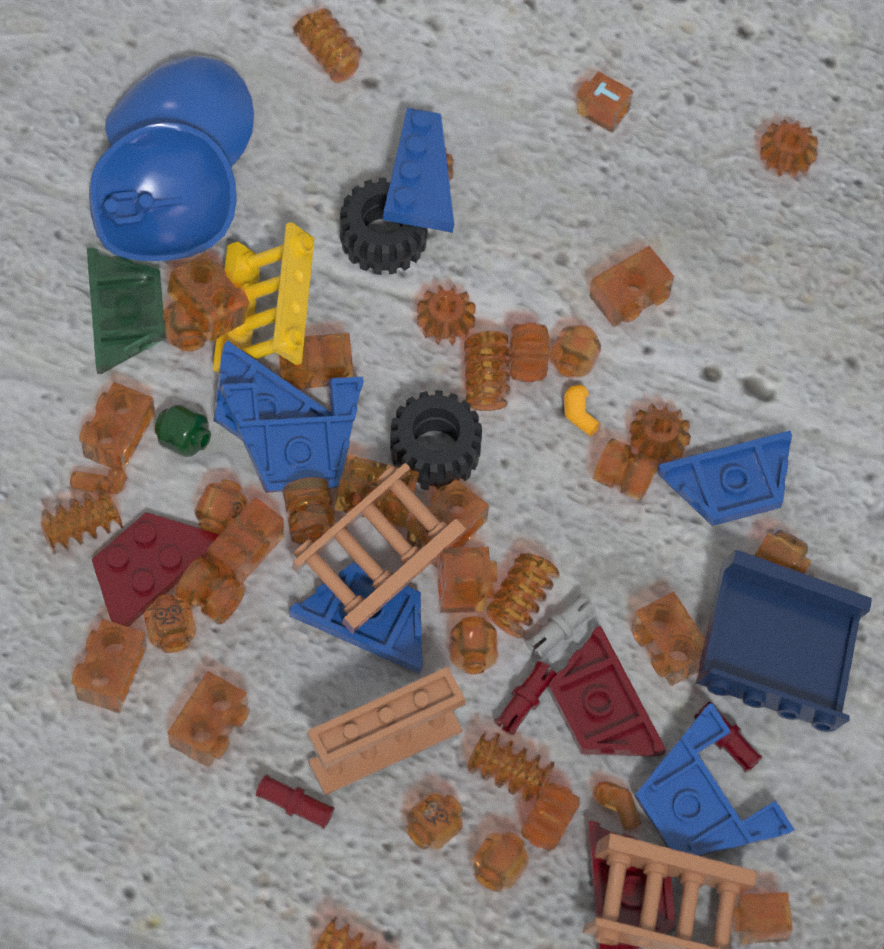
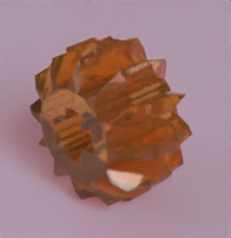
[759,118,818,178]
[416,284,476,346]
[508,322,550,382]
[629,403,691,465]
[521,782,580,852]

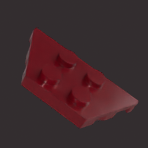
[92,512,222,636]
[548,626,666,757]
[587,821,676,949]

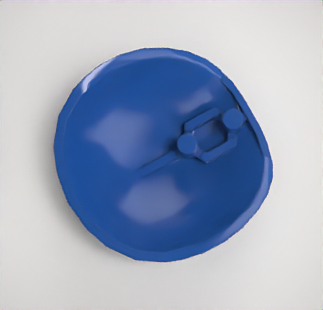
[105,56,254,167]
[89,122,237,261]

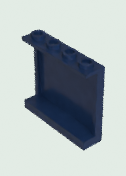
[696,550,872,732]

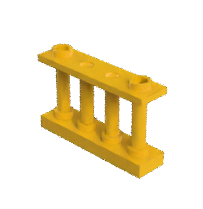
[213,222,315,373]

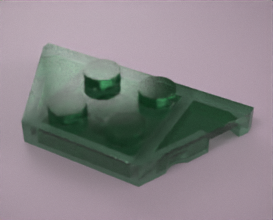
[87,247,166,374]

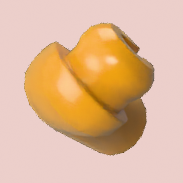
[564,385,601,437]

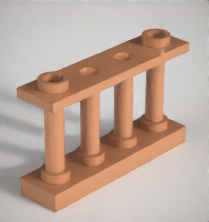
[292,463,466,634]
[307,667,465,796]
[583,833,757,949]

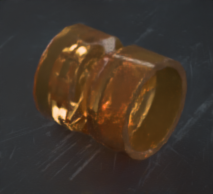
[593,438,659,502]
[283,477,336,545]
[175,556,246,625]

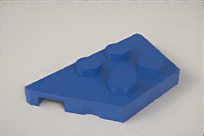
[213,341,332,440]
[657,431,792,526]
[289,563,422,674]

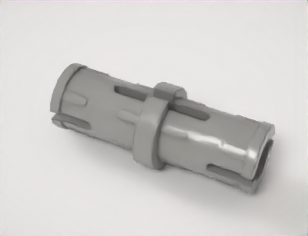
[525,594,596,659]

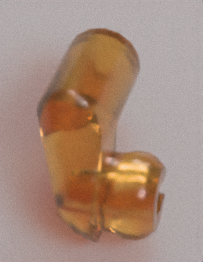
[70,468,127,495]
[592,781,641,830]

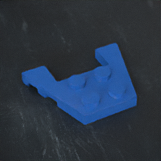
[221,377,364,493]
[634,703,795,856]

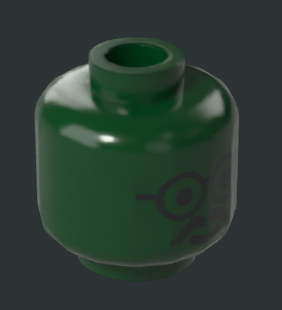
[154,404,211,457]

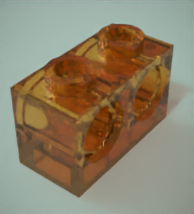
[167,252,250,342]
[278,333,353,389]
[79,382,155,473]
[334,454,419,528]
[406,479,489,571]
[631,592,705,686]
[71,619,147,714]
[167,671,250,768]

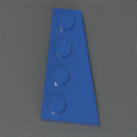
[383,108,454,233]

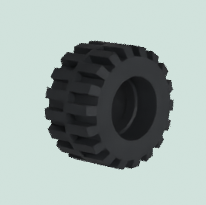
[340,178,428,275]
[390,390,482,491]

